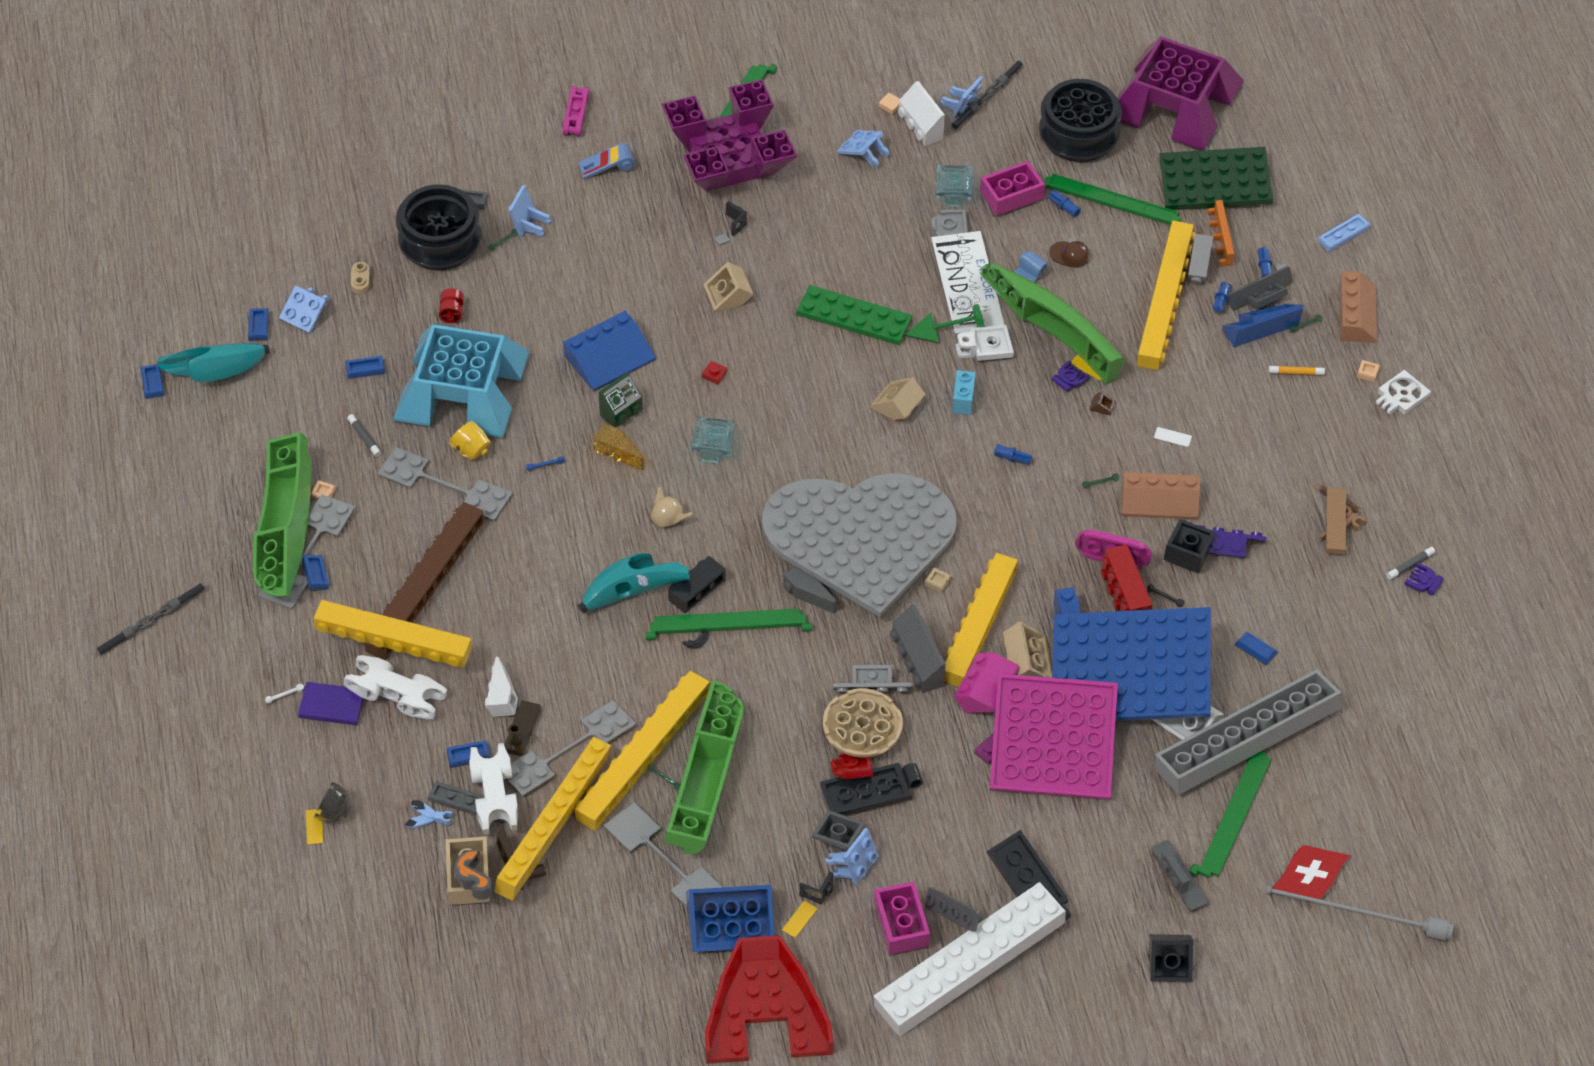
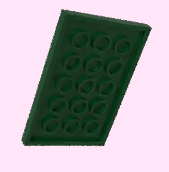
[1159,147,1273,210]

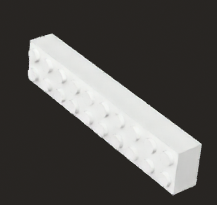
[873,882,1065,1037]

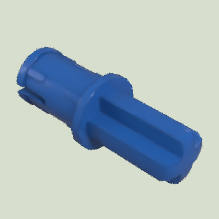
[1048,190,1081,218]
[1258,247,1272,278]
[1213,282,1232,313]
[994,444,1032,465]

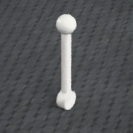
[265,684,304,704]

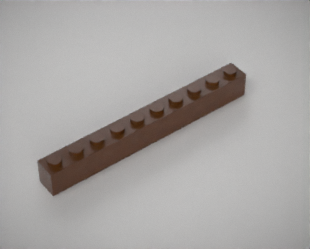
[364,502,484,661]

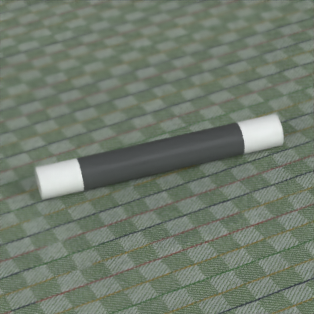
[347,414,382,457]
[1386,547,1435,580]

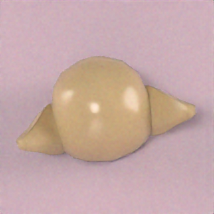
[651,487,692,527]

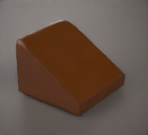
[1089,391,1116,415]

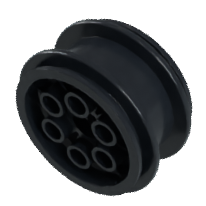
[1039,79,1122,162]
[396,184,481,270]

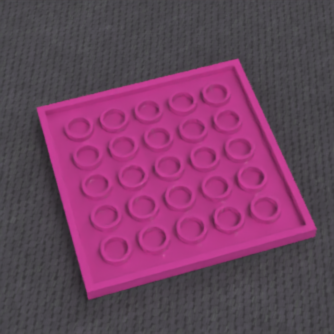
[989,674,1118,800]

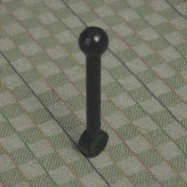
[1147,584,1184,607]

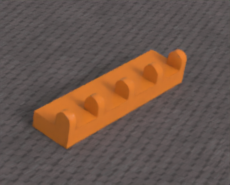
[1207,200,1234,266]

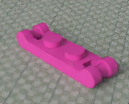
[563,86,589,136]

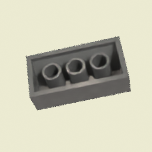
[890,604,946,694]

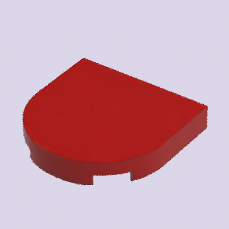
[830,753,873,779]

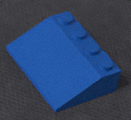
[563,310,656,391]
[686,885,775,952]

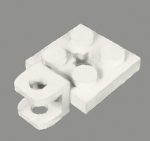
[956,325,1014,361]

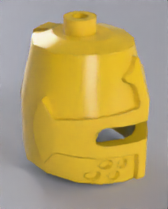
[448,421,490,460]

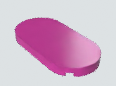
[1075,530,1152,569]

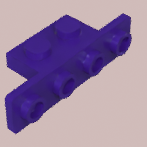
[1198,525,1267,558]

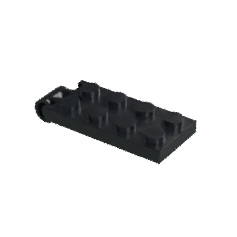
[820,763,923,816]
[986,830,1071,921]

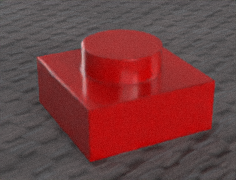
[702,361,727,384]

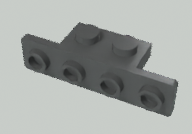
[1229,266,1292,310]
[1151,840,1208,912]
[925,887,982,932]

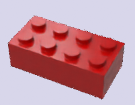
[1100,544,1152,611]

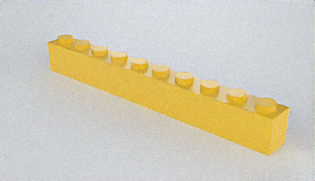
[1137,220,1196,370]
[574,671,710,831]
[495,737,611,901]

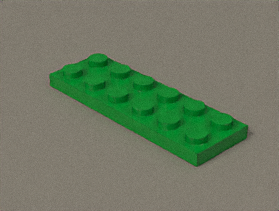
[797,285,912,346]

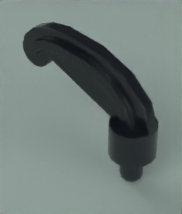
[682,630,708,648]

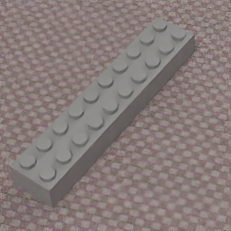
[1155,669,1342,795]

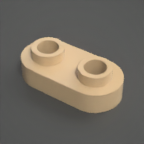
[351,262,370,294]

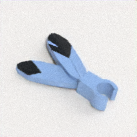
[405,800,453,828]

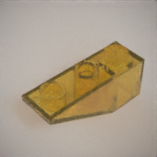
[593,423,644,470]

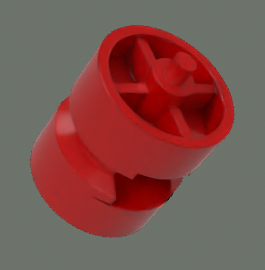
[438,288,464,323]

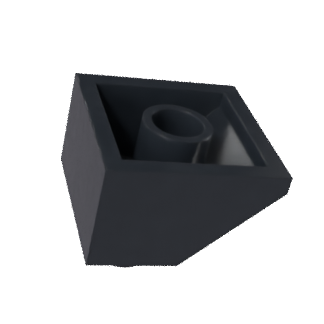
[1163,519,1216,573]
[1149,934,1193,982]

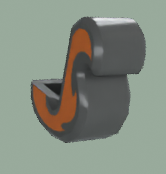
[454,849,492,900]

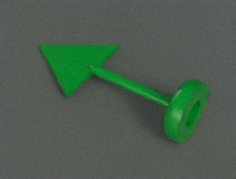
[905,304,984,343]

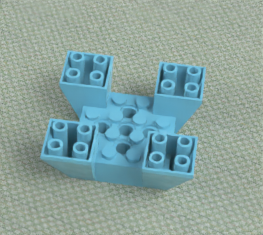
[393,324,529,438]

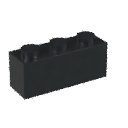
[668,556,726,613]

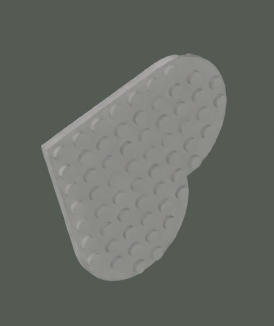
[762,473,956,617]

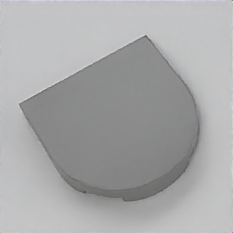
[931,209,968,236]

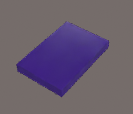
[298,682,364,725]

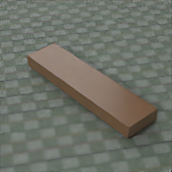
[1326,488,1346,554]

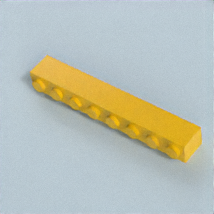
[944,553,1018,687]
[313,600,472,668]

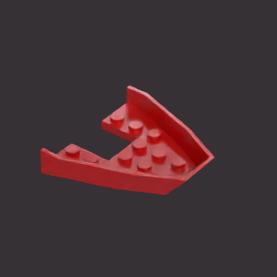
[705,935,833,1064]

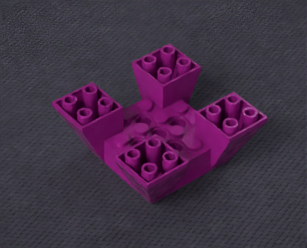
[1117,36,1244,150]
[662,79,797,191]

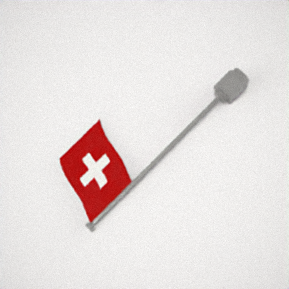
[1266,845,1454,941]

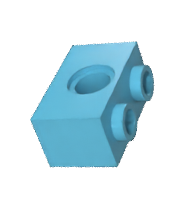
[952,370,975,415]

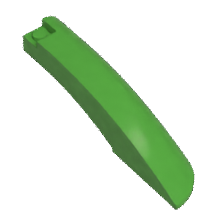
[980,263,1126,385]
[253,432,311,597]
[664,680,744,854]

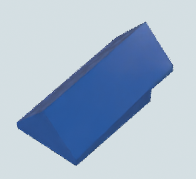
[1223,303,1303,348]

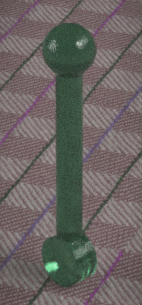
[489,229,518,251]
[1289,315,1322,333]
[1082,474,1119,488]
[647,764,681,791]

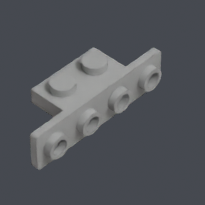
[833,665,912,693]

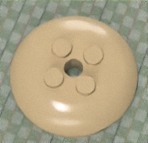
[823,689,903,758]

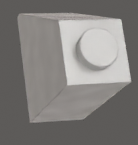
[1188,233,1213,284]

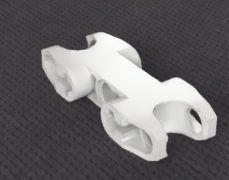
[344,655,447,720]
[469,743,518,835]

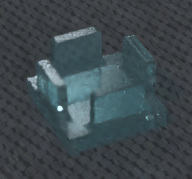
[936,165,973,207]
[692,417,735,463]

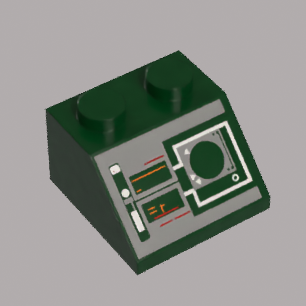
[599,373,643,428]

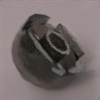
[314,781,351,823]

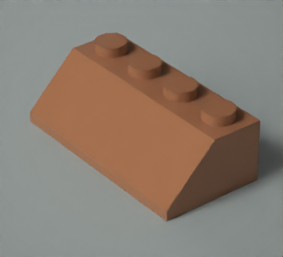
[1339,271,1377,343]
[1122,472,1200,520]

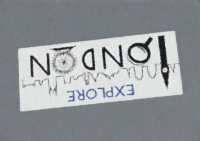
[931,231,1005,334]

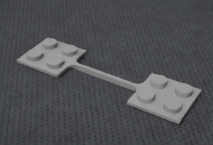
[377,447,512,521]
[258,494,355,609]
[506,700,636,797]
[604,802,722,907]

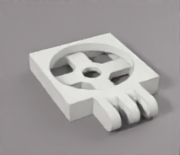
[1376,370,1431,415]

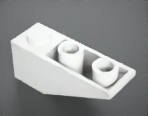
[485,657,518,717]

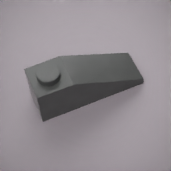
[782,566,837,613]

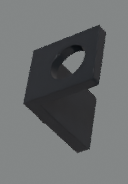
[726,201,747,236]
[799,871,834,905]

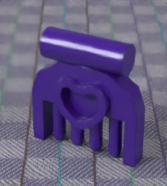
[1052,360,1090,392]
[1404,562,1444,595]

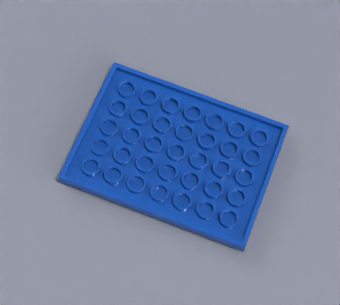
[1052,607,1211,721]

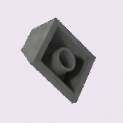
[812,810,865,850]

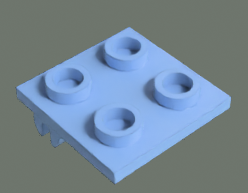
[940,76,983,118]
[837,130,890,167]
[508,185,551,236]
[279,285,330,333]
[825,828,879,885]

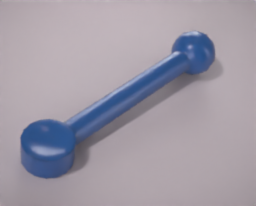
[526,456,565,471]

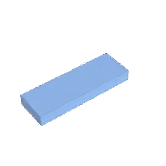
[1318,214,1371,252]

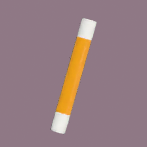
[1268,366,1325,375]

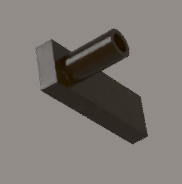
[504,700,541,757]
[496,829,546,890]

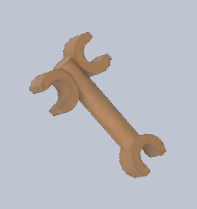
[1319,505,1366,542]

